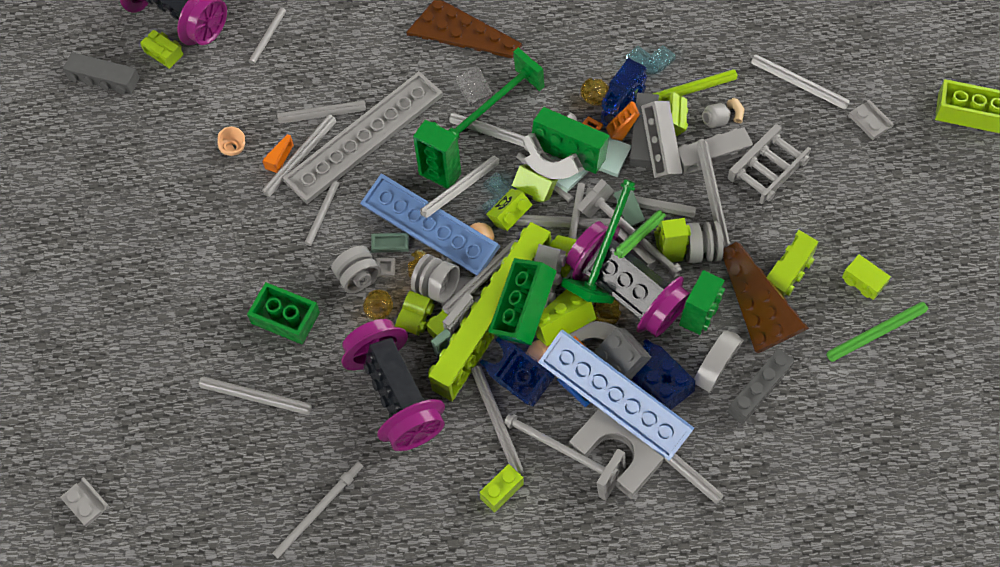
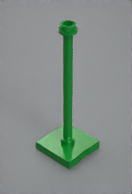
[449,47,545,139]
[561,179,636,303]

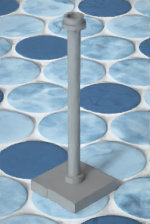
[576,179,682,278]
[504,414,627,501]

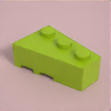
[654,218,691,262]
[767,230,819,297]
[536,289,596,346]

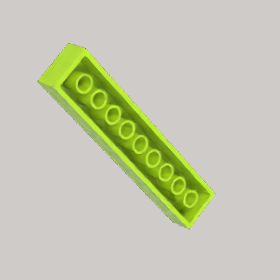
[428,222,551,402]

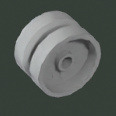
[331,246,381,293]

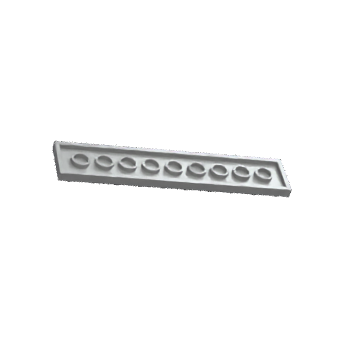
[283,71,443,204]

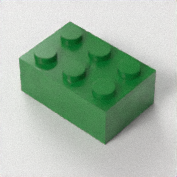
[679,270,725,335]
[247,282,320,345]

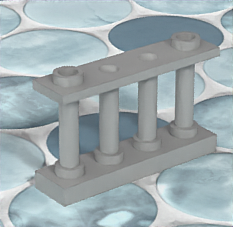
[727,124,811,204]

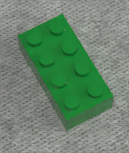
[532,107,610,174]
[413,119,461,189]
[488,258,557,345]

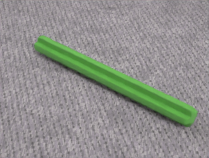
[614,210,666,258]
[826,302,928,362]

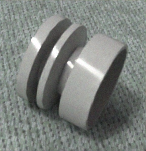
[685,221,724,263]
[411,254,460,304]

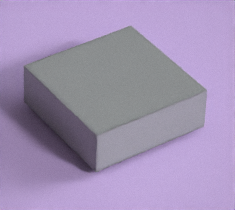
[376,258,396,277]

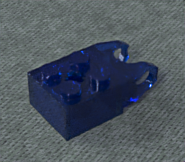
[601,58,648,126]
[480,337,555,407]
[632,339,695,410]

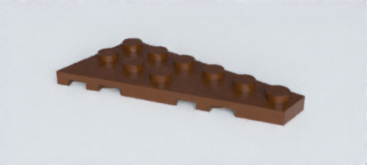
[406,0,522,58]
[723,242,810,353]

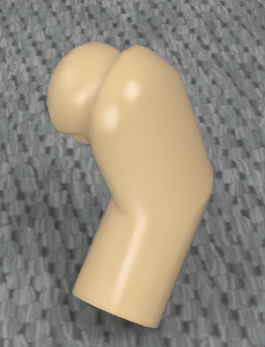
[727,98,744,123]

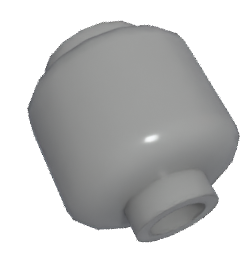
[702,103,730,128]

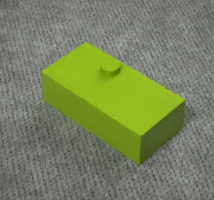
[935,79,1000,133]

